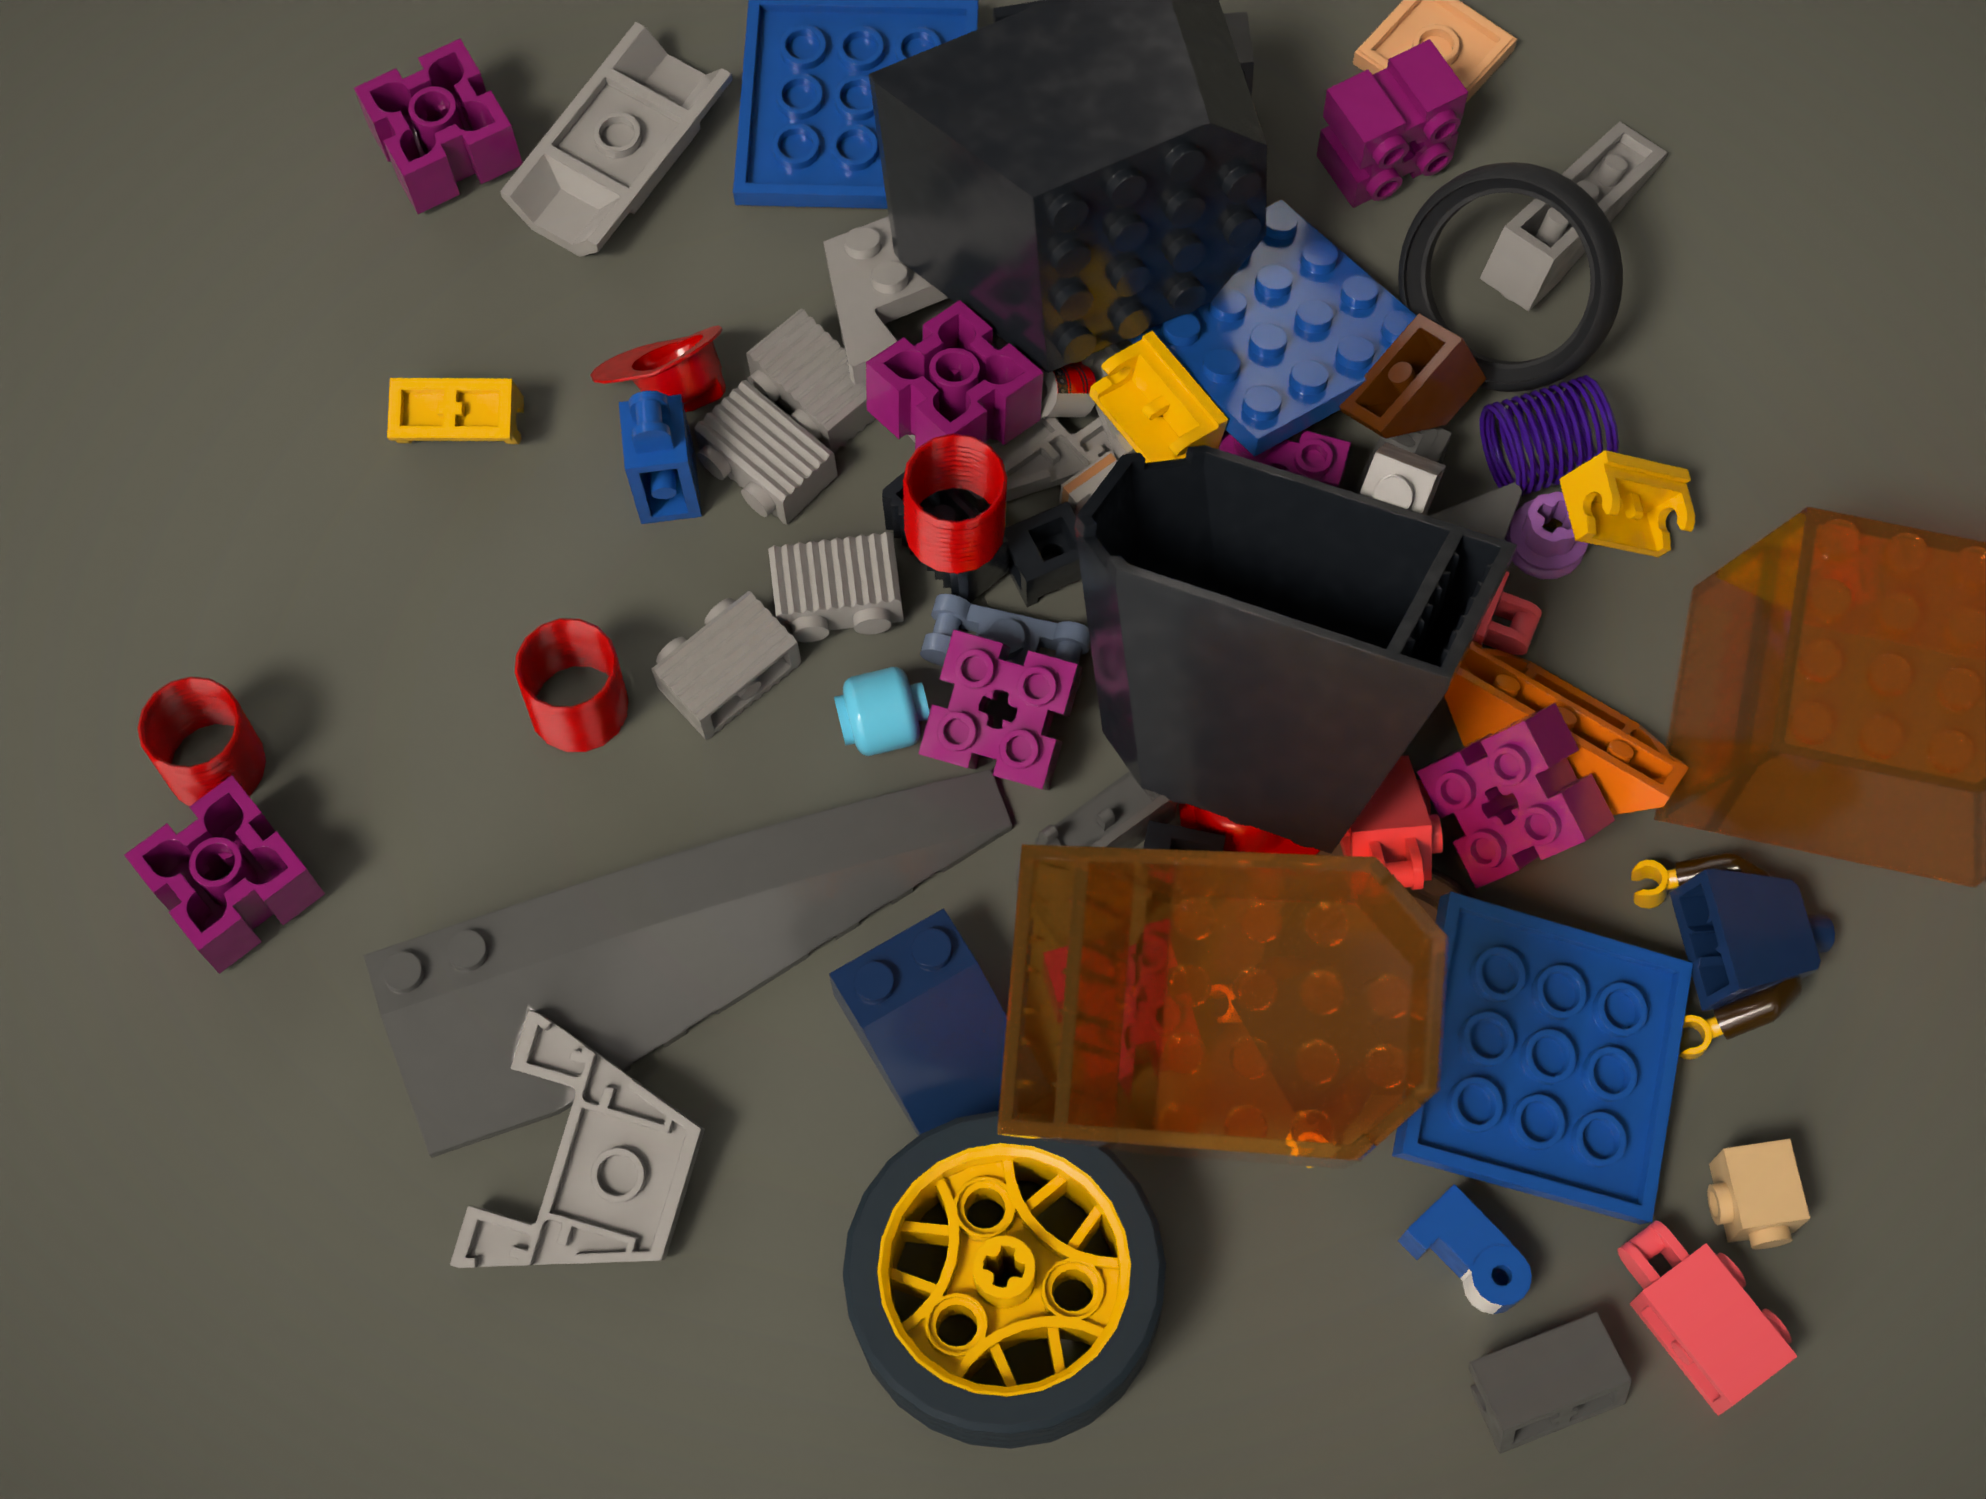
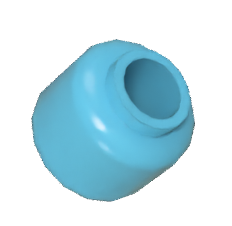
[834,667,930,756]

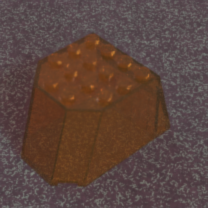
[1654,507,1986,888]
[997,844,1449,1169]

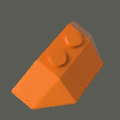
[1444,640,1689,815]

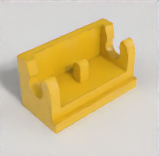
[1089,331,1229,463]
[387,378,524,444]
[1559,450,1695,557]

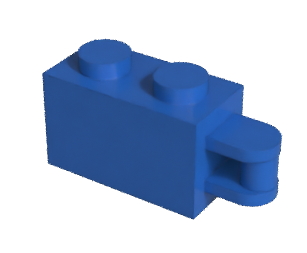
[619,391,702,524]

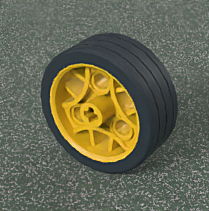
[842,1111,1166,1449]

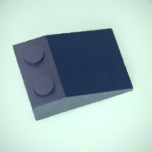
[829,908,1047,1136]

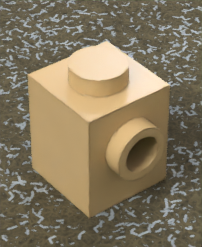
[1707,1139,1810,1249]

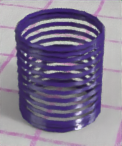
[1480,375,1619,496]

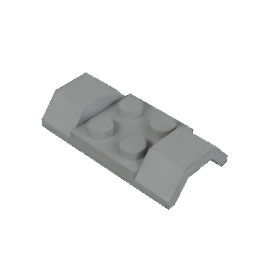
[500,22,732,257]

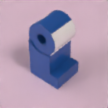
[1398,1184,1532,1314]

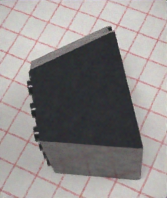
[869,0,1267,373]
[1075,445,1517,854]

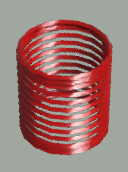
[903,433,1008,574]
[515,618,629,752]
[137,676,266,806]

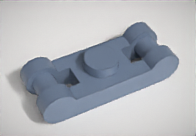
[920,594,1090,691]

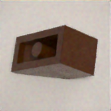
[1339,313,1486,439]

